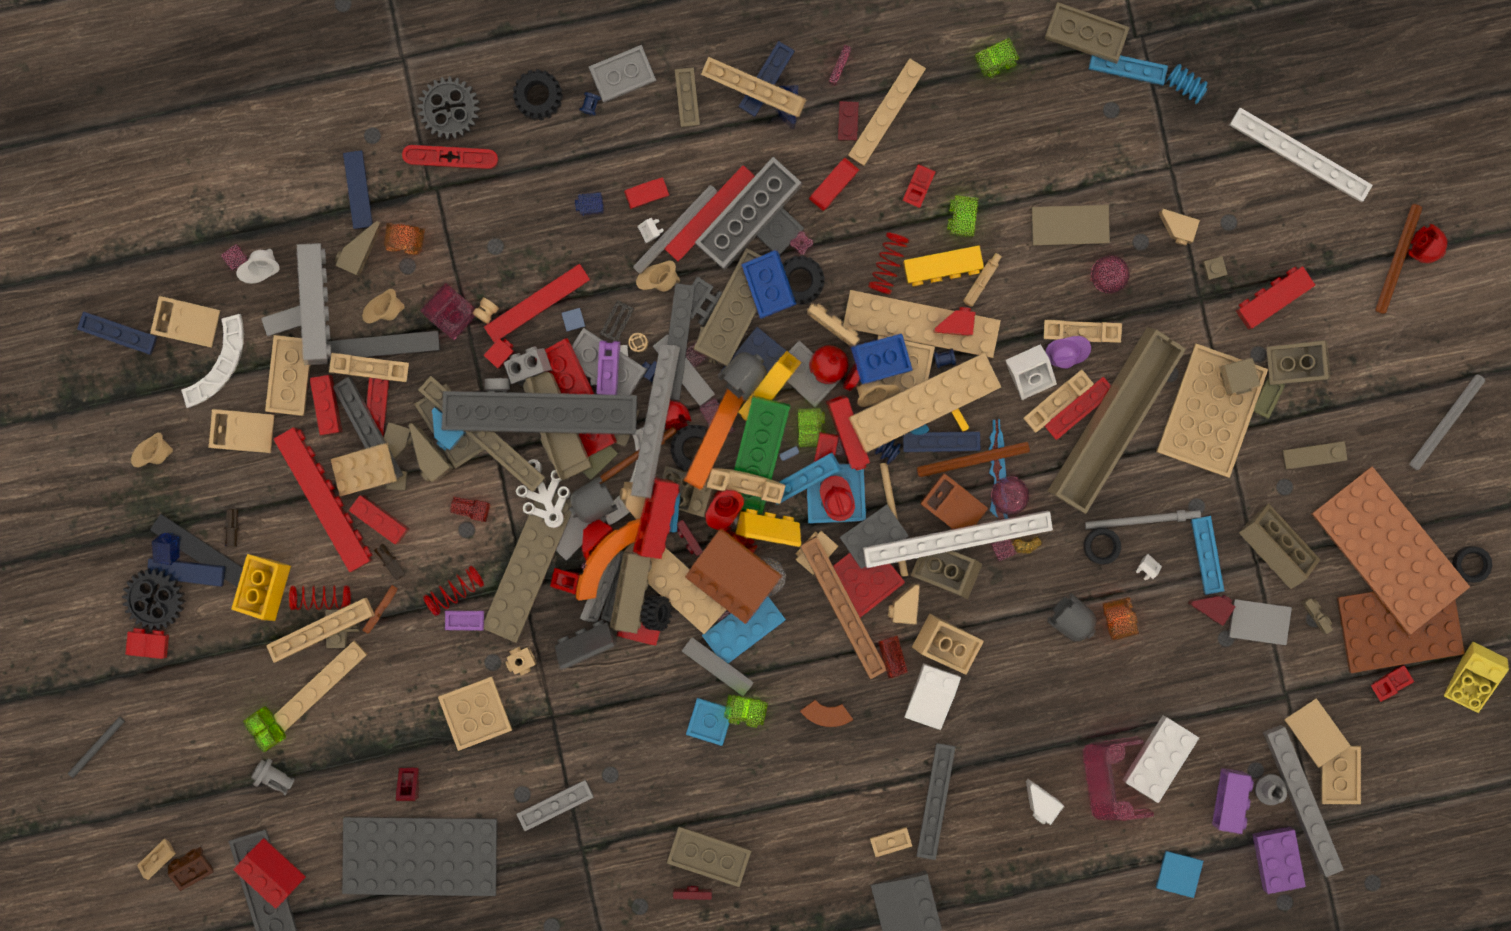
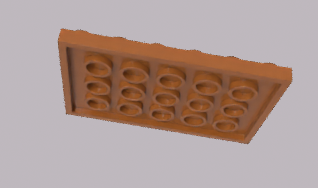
[1337,591,1465,673]

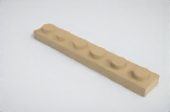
[701,57,806,117]
[848,59,926,166]
[266,598,375,663]
[270,640,368,733]

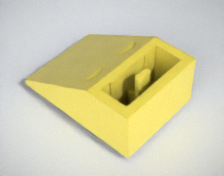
[1444,642,1509,713]

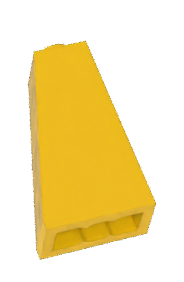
[738,351,802,421]

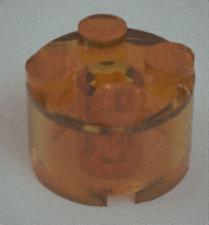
[384,222,425,255]
[1102,597,1139,640]

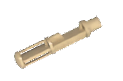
[963,253,1002,307]

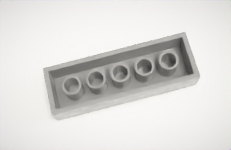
[695,157,802,271]
[297,244,331,365]

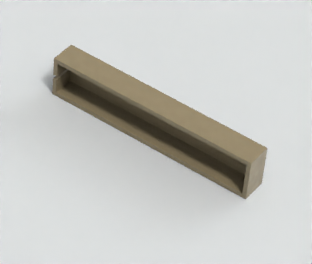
[1048,327,1186,514]

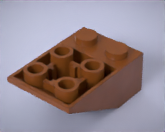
[919,473,988,529]

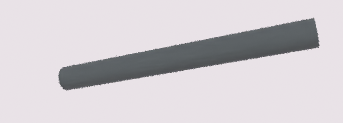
[68,716,125,778]

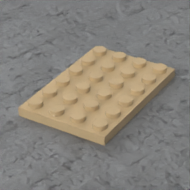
[1156,344,1268,478]

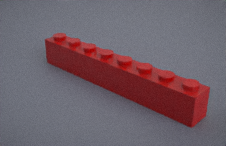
[274,427,373,572]

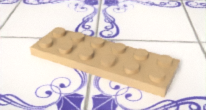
[624,542,726,634]

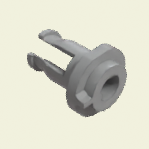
[251,758,295,795]
[1255,774,1287,805]

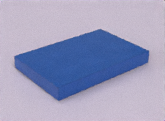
[741,250,796,319]
[851,334,913,385]

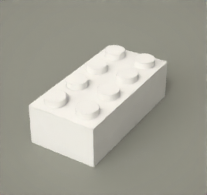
[1122,715,1199,803]

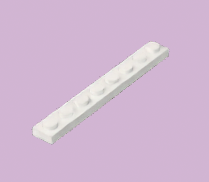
[1229,108,1373,202]

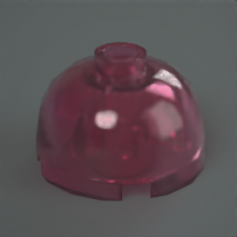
[1091,255,1130,294]
[991,476,1029,515]

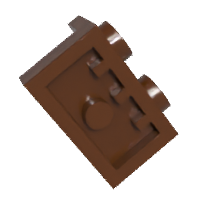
[168,847,214,891]

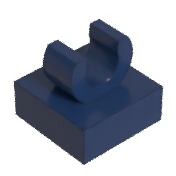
[642,361,657,383]

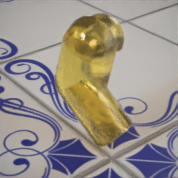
[1013,536,1043,554]

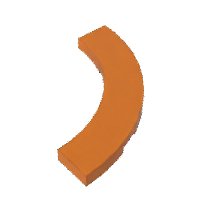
[576,518,641,601]

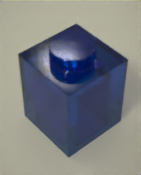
[575,192,604,216]
[152,533,180,565]

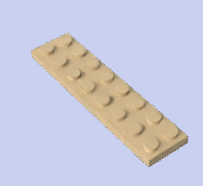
[843,290,1001,358]
[849,353,1001,453]

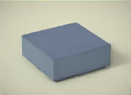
[562,308,586,332]
[779,446,799,461]

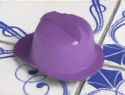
[1046,336,1091,369]

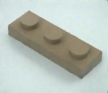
[675,67,700,128]

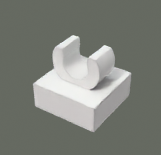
[638,218,664,243]
[1136,554,1162,580]

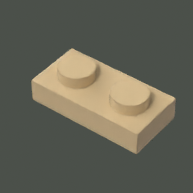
[870,827,912,857]
[137,839,176,880]

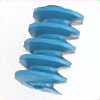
[1165,64,1208,104]

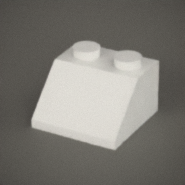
[1006,344,1057,400]
[1026,779,1064,825]

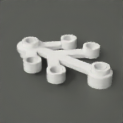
[516,459,571,528]

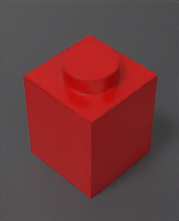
[484,339,515,369]

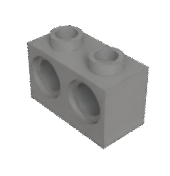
[504,346,552,384]

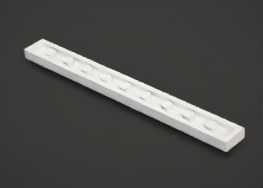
[863,510,1053,568]

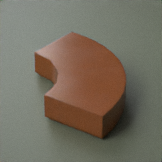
[362,585,398,634]
[800,700,853,727]

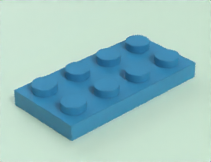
[702,596,786,663]

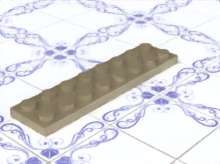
[484,489,572,643]

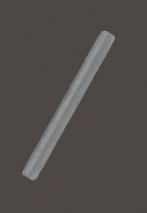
[633,185,717,274]
[1409,375,1485,470]

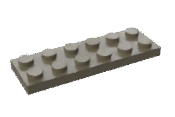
[693,248,761,366]

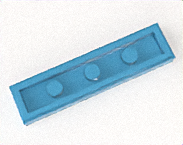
[1088,55,1168,86]
[776,453,841,505]
[1191,516,1224,595]

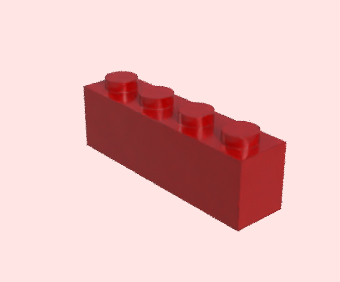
[1236,266,1316,330]
[633,478,679,559]

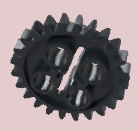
[122,568,186,630]

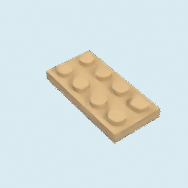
[265,335,310,416]
[331,443,396,496]

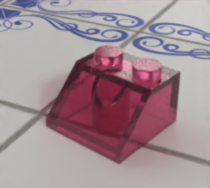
[420,283,475,340]

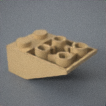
[150,296,221,348]
[209,409,274,453]

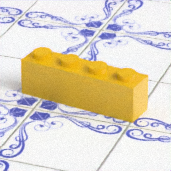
[903,245,984,287]

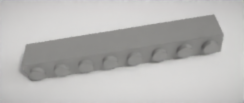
[1263,725,1344,877]

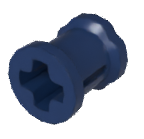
[579,92,601,116]
[934,348,956,369]

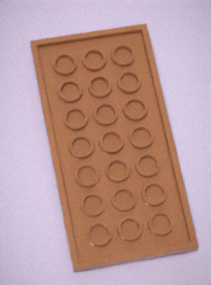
[1311,467,1470,635]

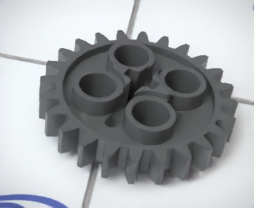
[417,76,481,140]

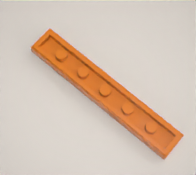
[684,388,743,490]

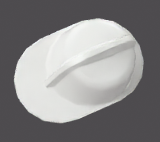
[236,249,280,284]

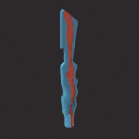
[988,419,1008,520]

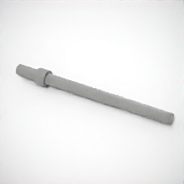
[1085,510,1201,529]

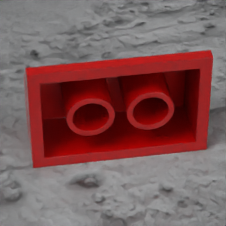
[233,838,306,909]

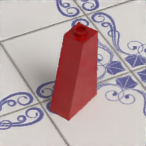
[825,395,870,471]

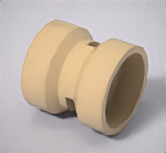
[472,297,499,324]
[628,333,648,353]

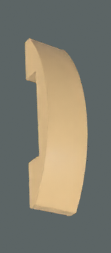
[1044,320,1122,343]
[329,353,409,382]
[1023,370,1094,433]
[706,468,785,504]

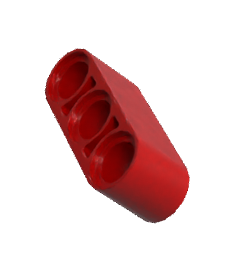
[809,157,859,211]

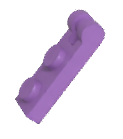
[597,341,621,395]

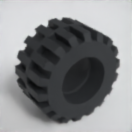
[513,69,563,121]
[782,255,825,305]
[670,425,717,472]

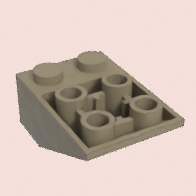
[662,466,719,518]

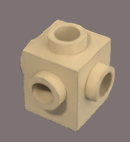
[506,646,537,676]

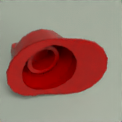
[820,476,855,521]
[705,489,744,530]

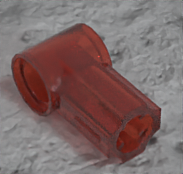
[450,496,491,522]

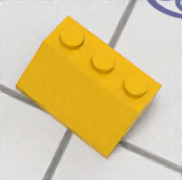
[736,509,801,547]
[231,554,291,621]

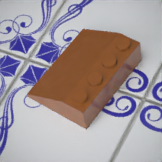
[685,529,782,624]

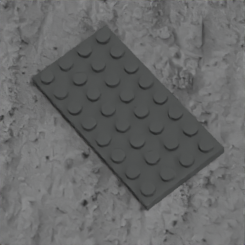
[342,816,497,896]

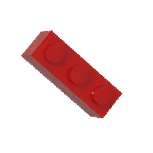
[310,375,343,435]
[348,495,410,545]

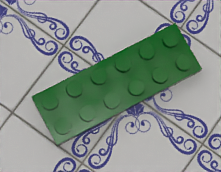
[734,396,790,515]

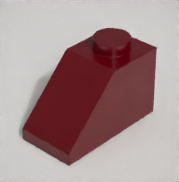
[1188,594,1235,626]

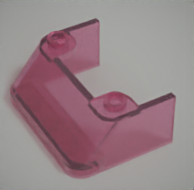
[1083,736,1154,821]

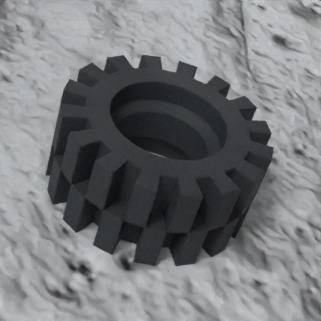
[641,595,672,631]

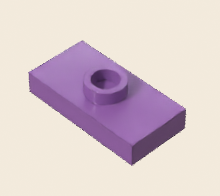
[445,611,484,630]

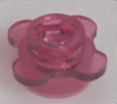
[790,231,813,255]

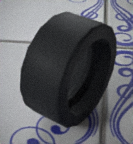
[1084,528,1121,564]
[1452,546,1493,583]

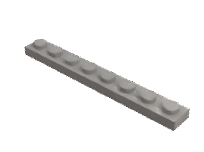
[631,345,680,498]

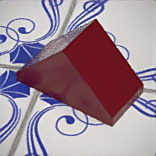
[395,768,419,801]

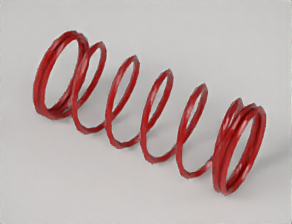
[868,232,909,294]
[423,566,484,616]
[289,585,351,610]

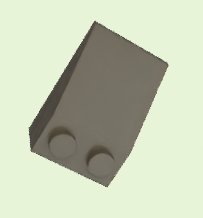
[1267,341,1331,385]
[409,423,454,482]
[911,551,982,599]

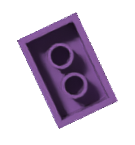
[1212,768,1253,834]
[1252,827,1306,894]

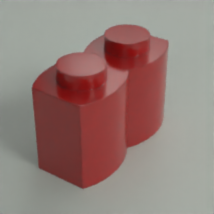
[125,628,169,659]

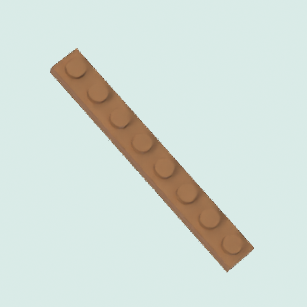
[800,536,887,679]

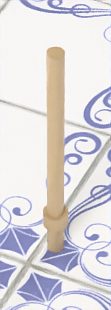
[880,462,908,577]

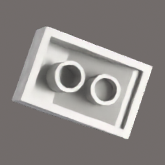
[904,663,961,730]

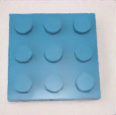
[807,464,866,523]

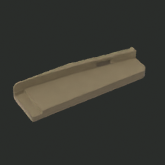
[523,372,592,480]

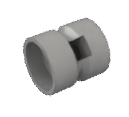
[485,378,510,393]

